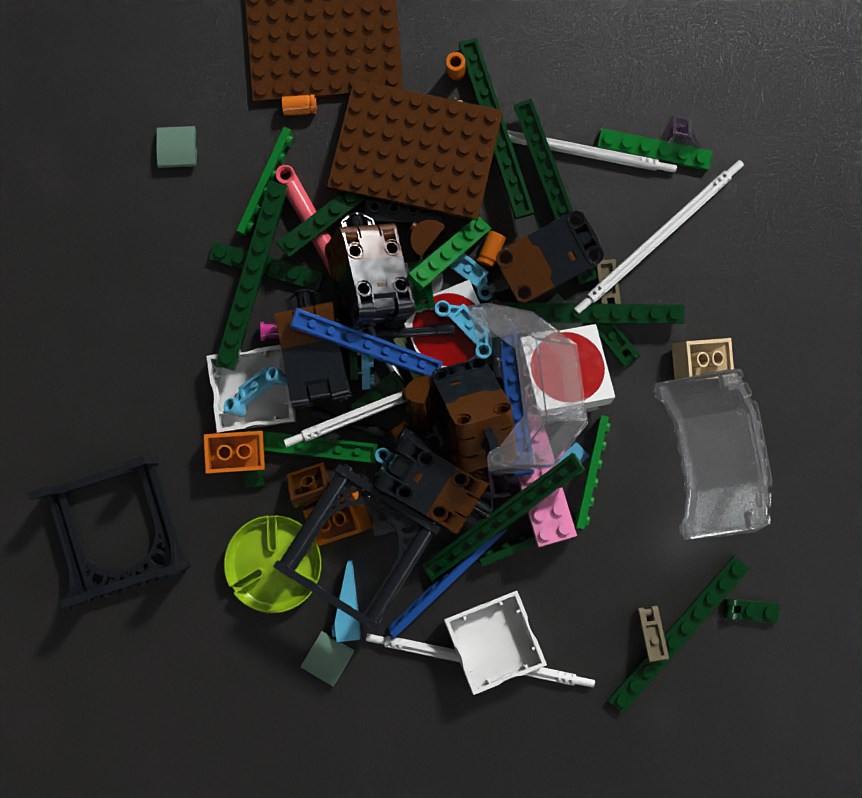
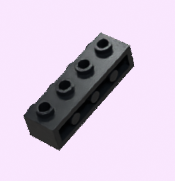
[365,198,442,226]

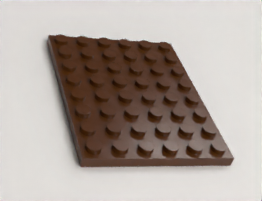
[245,0,403,103]
[327,79,503,221]

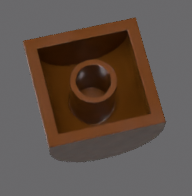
[408,220,445,260]
[402,375,439,431]
[287,462,330,508]

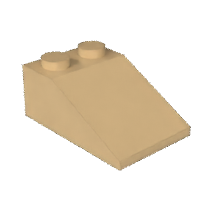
[671,338,735,381]

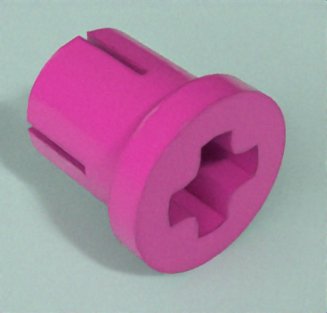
[260,322,279,341]

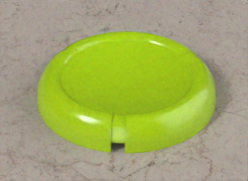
[224,515,321,613]

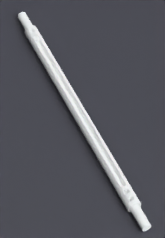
[508,130,677,173]
[574,160,744,313]
[284,358,492,447]
[366,633,595,688]

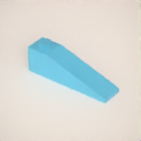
[332,560,361,642]

